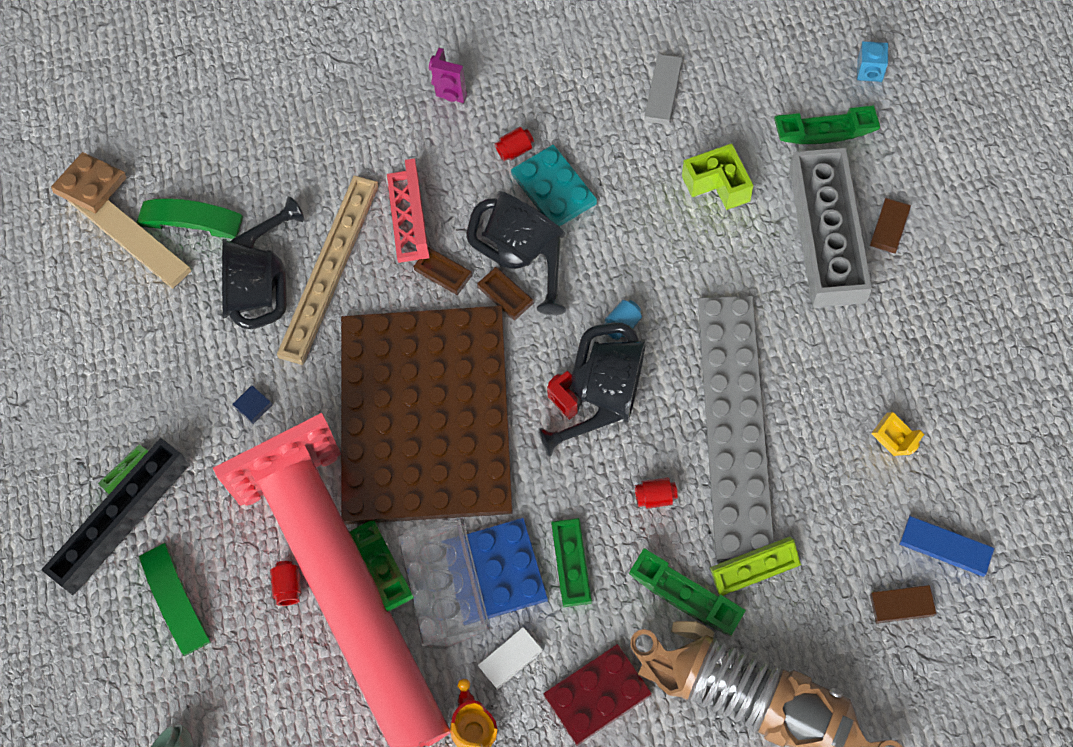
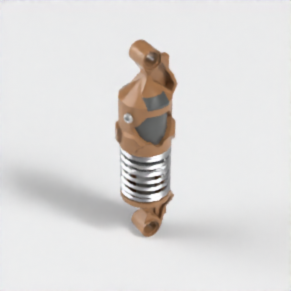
[630,629,902,747]

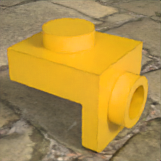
[871,412,924,456]

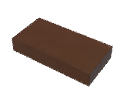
[870,198,911,254]
[413,247,472,296]
[477,267,534,321]
[870,585,937,624]

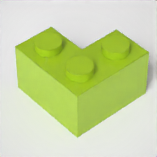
[682,143,753,210]

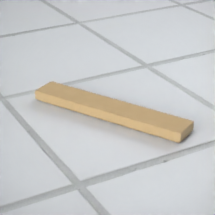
[67,200,191,289]

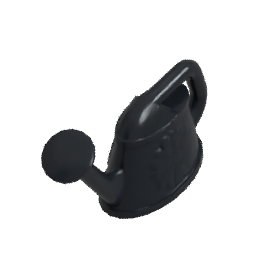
[466,191,566,315]
[222,196,304,330]
[538,322,646,457]

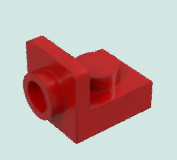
[547,371,578,420]

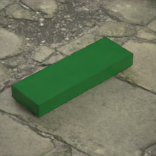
[551,518,592,608]

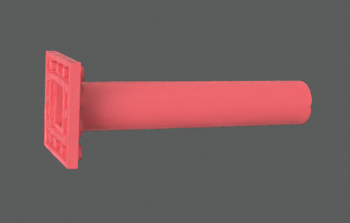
[213,413,451,747]

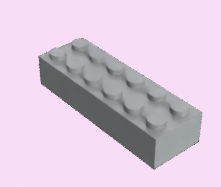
[789,148,872,308]

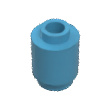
[604,300,642,340]

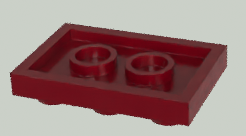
[543,644,652,746]

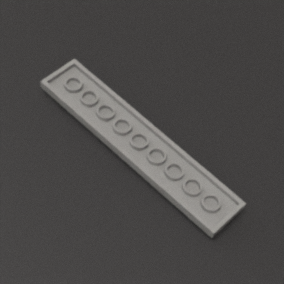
[698,296,774,562]

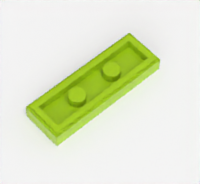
[710,536,801,596]

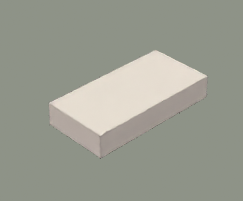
[478,627,543,690]

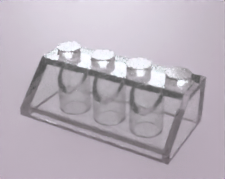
[397,518,490,649]

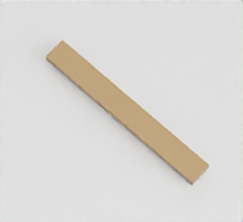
[277,175,379,365]

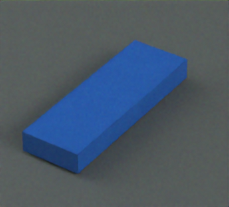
[899,516,994,577]

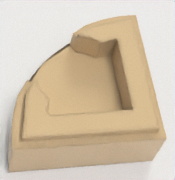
[671,621,714,640]

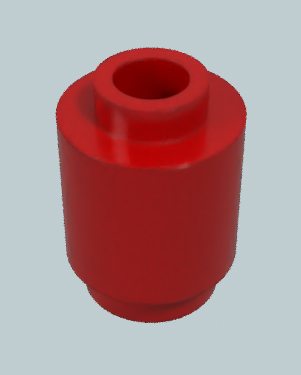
[494,126,534,161]
[635,477,678,509]
[270,561,302,606]

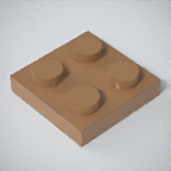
[51,152,126,214]

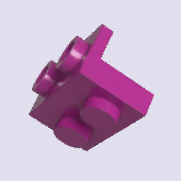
[429,47,467,103]

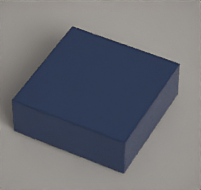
[232,385,272,424]

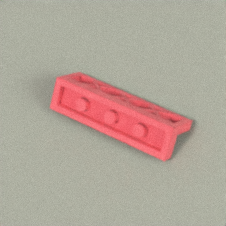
[387,158,429,263]

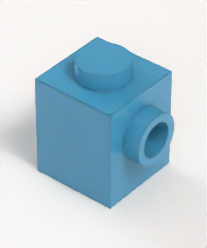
[857,41,888,82]

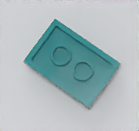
[511,144,597,227]

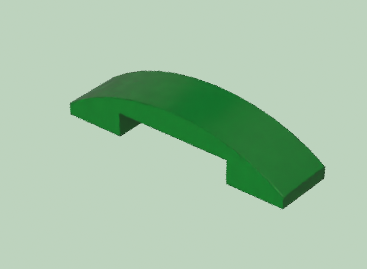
[774,105,880,144]
[136,199,243,239]
[349,521,414,612]
[139,543,211,657]
[628,548,746,636]

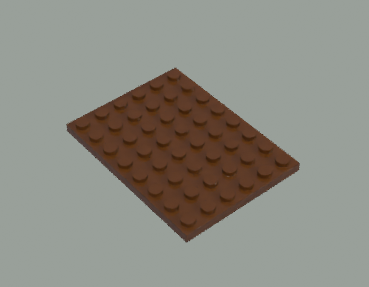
[341,306,513,525]

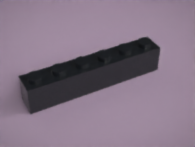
[41,438,190,596]

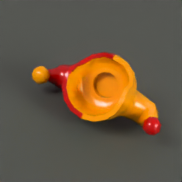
[450,678,498,747]

